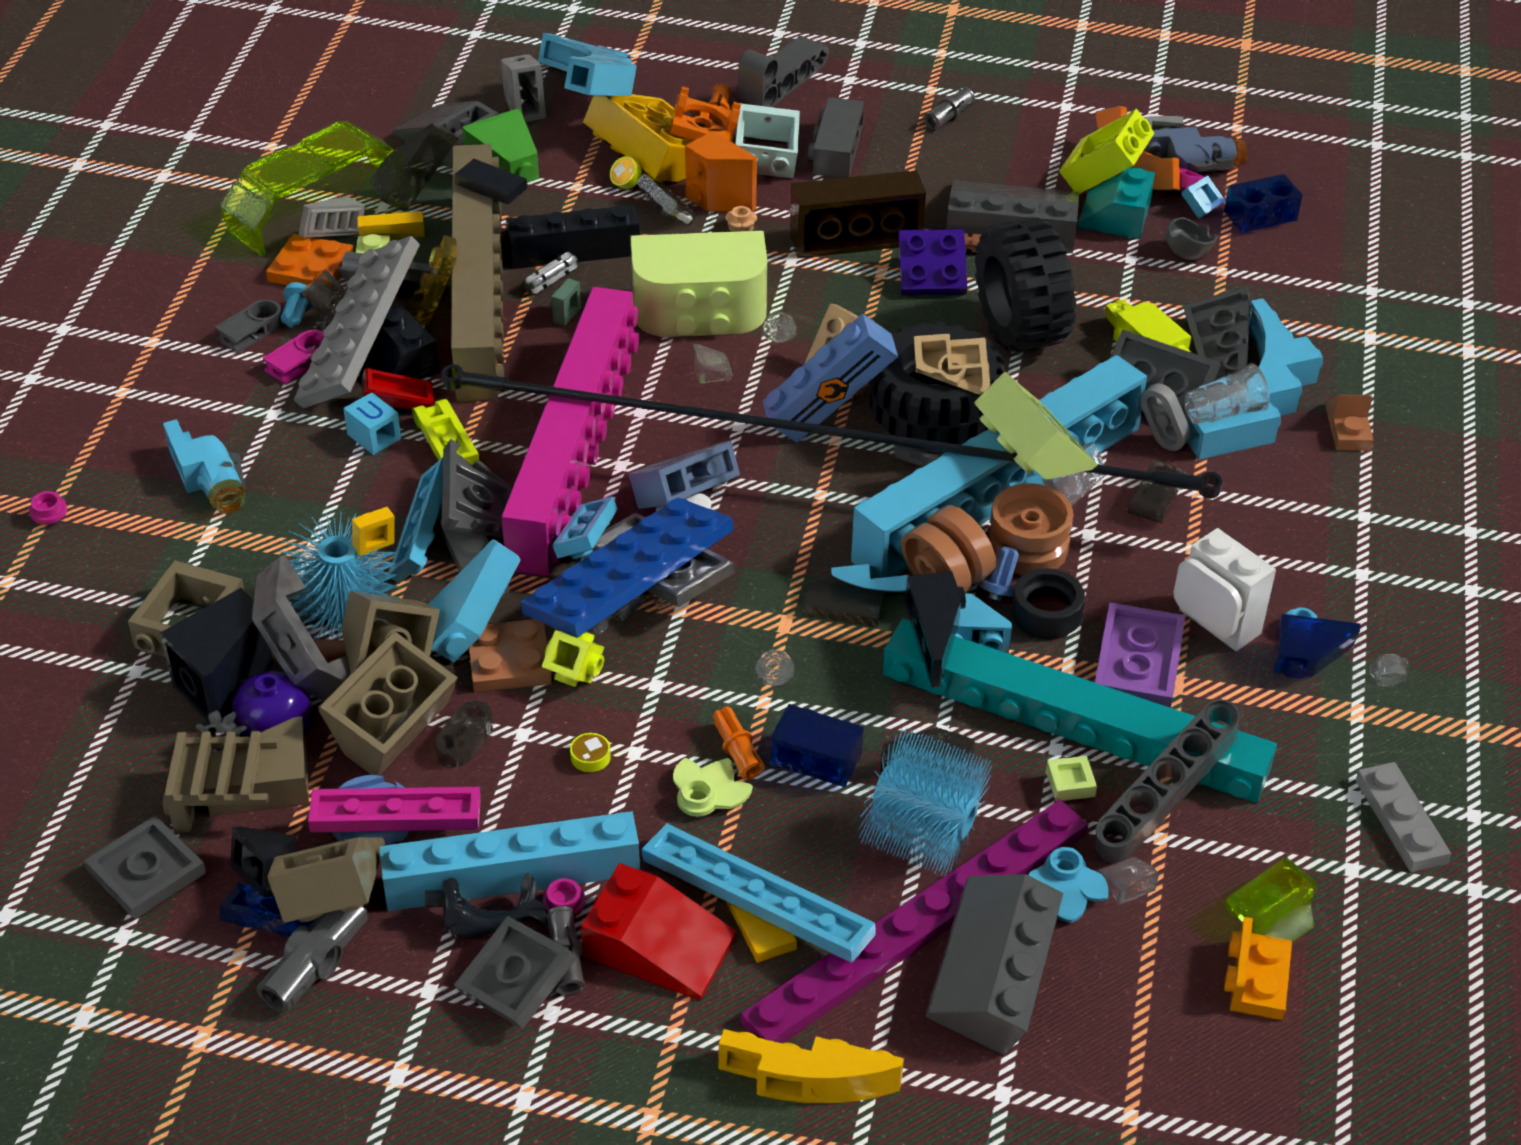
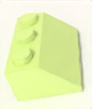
[974,372,1098,480]

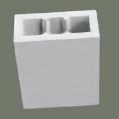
[1174,528,1276,651]

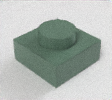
[550,278,581,326]

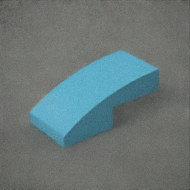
[831,564,909,593]

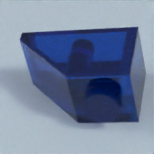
[1273,614,1361,678]

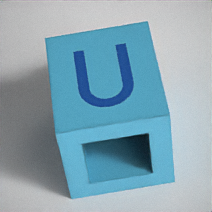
[343,392,401,455]

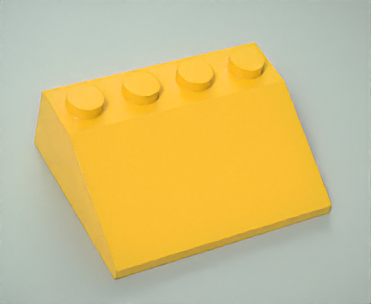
[583,94,693,183]

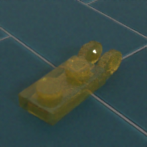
[411,235,457,326]

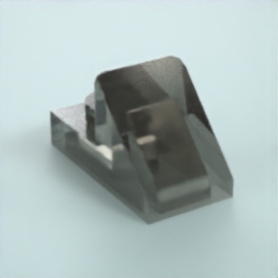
[301,269,346,332]

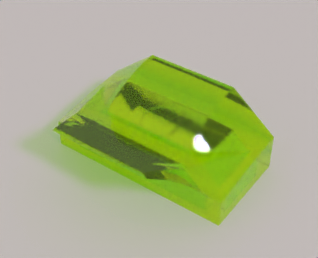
[1225,856,1317,943]

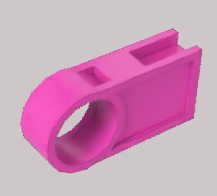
[263,330,324,385]

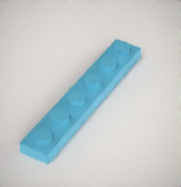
[642,824,876,963]

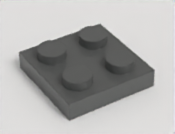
[84,815,206,920]
[454,916,576,1030]

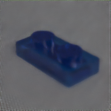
[219,883,313,937]

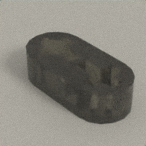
[435,701,493,768]

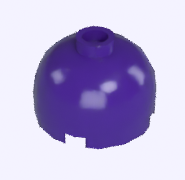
[232,670,313,737]

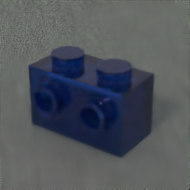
[770,704,864,787]

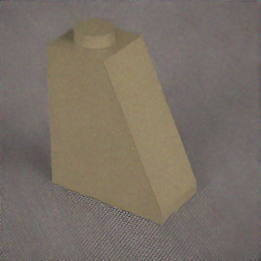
[203,717,309,816]

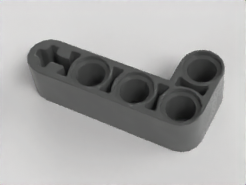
[738,36,829,107]

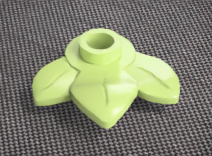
[673,758,753,817]

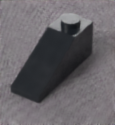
[905,571,966,688]

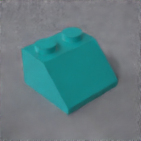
[1077,168,1155,239]

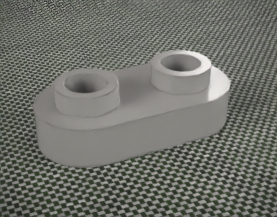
[1140,383,1191,451]

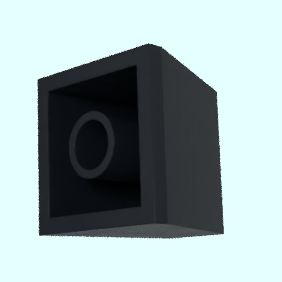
[160,588,273,724]

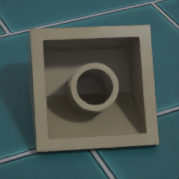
[341,591,440,675]

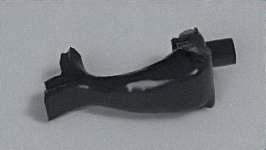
[425,873,547,939]

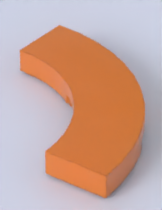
[1096,106,1180,191]

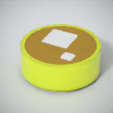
[610,156,642,190]
[570,733,611,772]

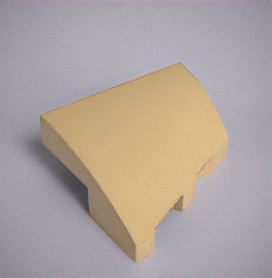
[914,334,990,395]

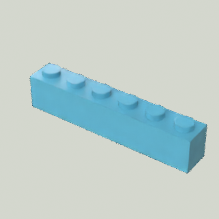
[379,811,640,911]

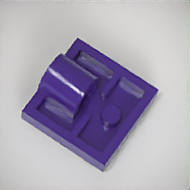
[898,229,968,295]

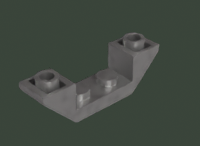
[252,555,350,701]

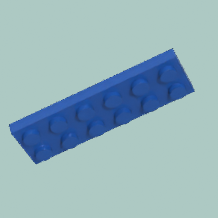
[520,497,734,638]

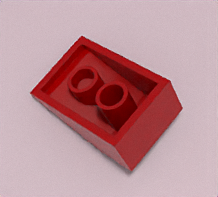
[581,863,736,1001]

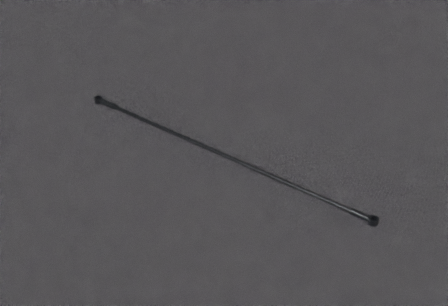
[441,364,1223,499]

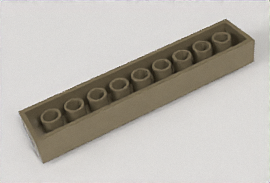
[451,144,504,402]

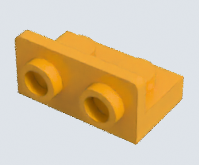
[1224,917,1292,1021]

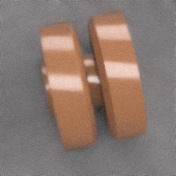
[988,483,1074,575]
[901,505,996,593]

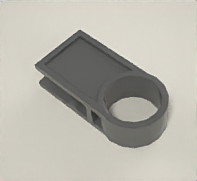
[215,299,282,353]

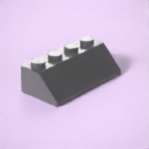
[925,874,1063,1055]

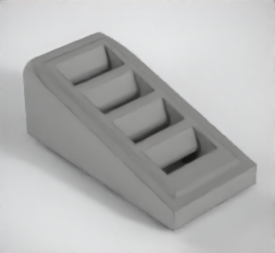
[299,196,365,237]

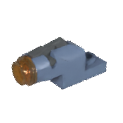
[1144,127,1247,172]

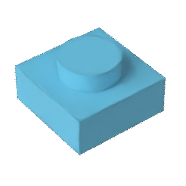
[1181,176,1225,219]

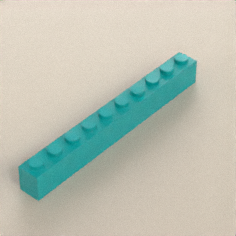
[883,618,1278,803]

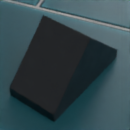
[230,826,297,898]

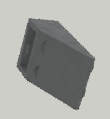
[393,101,499,168]

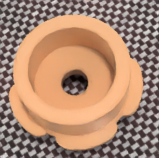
[726,206,757,232]

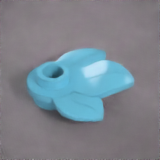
[1028,847,1109,923]

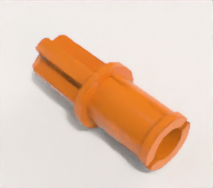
[712,706,765,780]

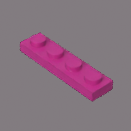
[308,787,481,832]

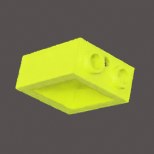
[1059,109,1154,195]

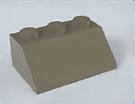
[319,631,458,776]

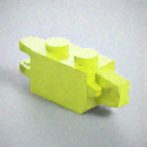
[1104,299,1191,352]

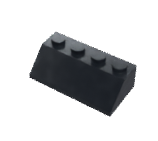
[505,205,640,269]

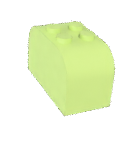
[631,231,767,337]

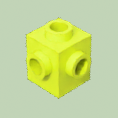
[542,630,604,687]

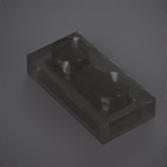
[636,173,697,225]

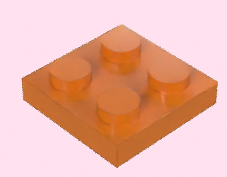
[266,234,354,294]

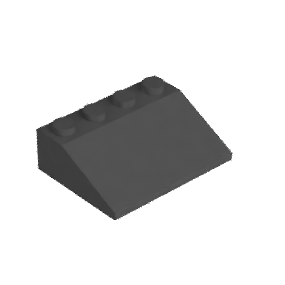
[946,180,1079,253]

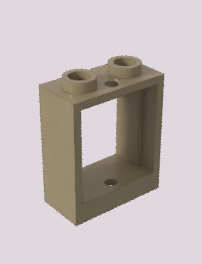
[128,560,245,657]

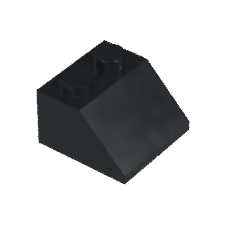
[359,305,439,380]

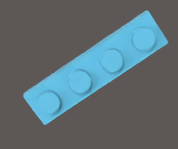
[388,458,443,584]

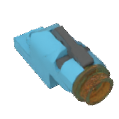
[163,419,246,514]

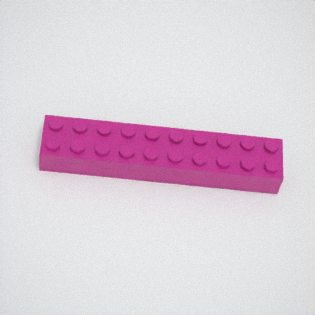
[502,287,639,577]

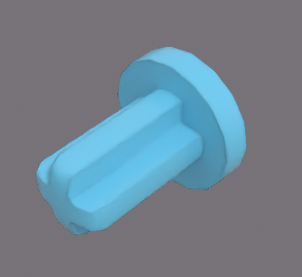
[281,282,317,328]

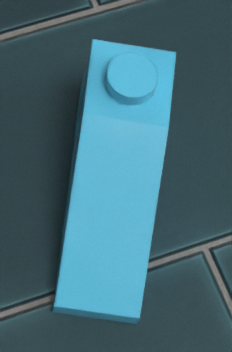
[428,539,521,662]

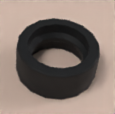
[1012,568,1085,639]

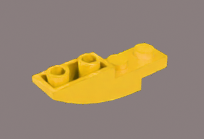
[719,1029,904,1103]

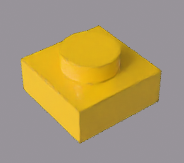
[352,507,394,556]

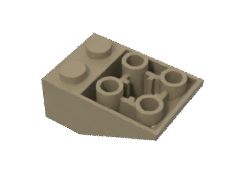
[267,837,385,923]

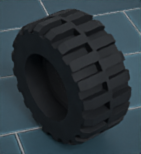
[975,217,1076,353]
[868,322,1005,445]

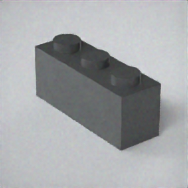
[808,97,864,178]

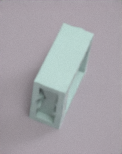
[734,103,800,179]

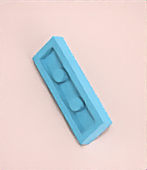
[553,496,618,559]

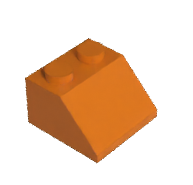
[685,131,757,212]

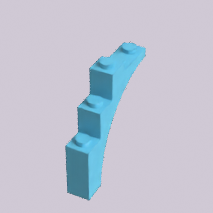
[538,33,637,96]
[1187,298,1323,460]

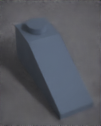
[629,441,740,509]

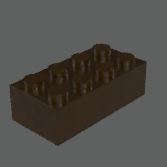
[790,170,926,259]

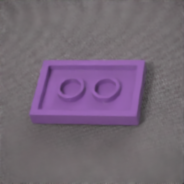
[1095,602,1186,708]

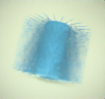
[278,512,399,641]
[859,728,992,876]

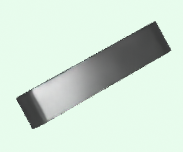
[1095,699,1240,864]

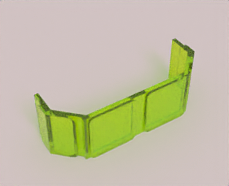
[220,121,406,256]

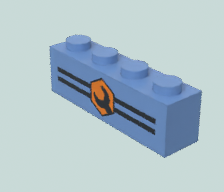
[763,313,898,443]

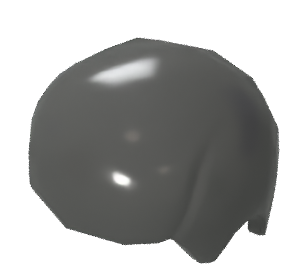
[1165,217,1218,261]

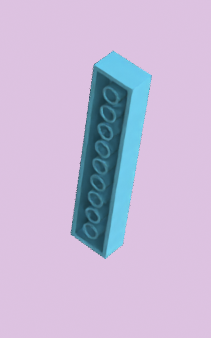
[851,355,1147,579]

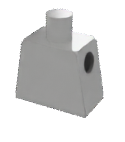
[501,54,546,122]

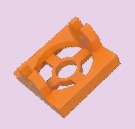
[670,86,741,142]

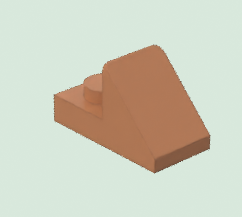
[1325,395,1374,451]

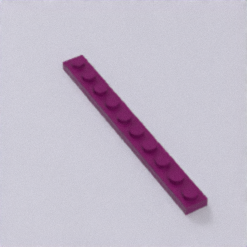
[741,799,1089,1043]

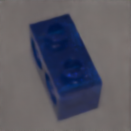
[1224,174,1303,233]

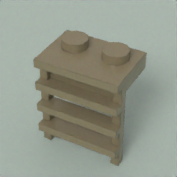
[163,731,278,833]

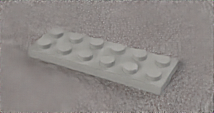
[294,236,420,408]

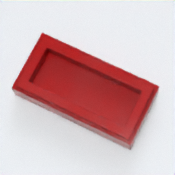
[362,368,434,410]

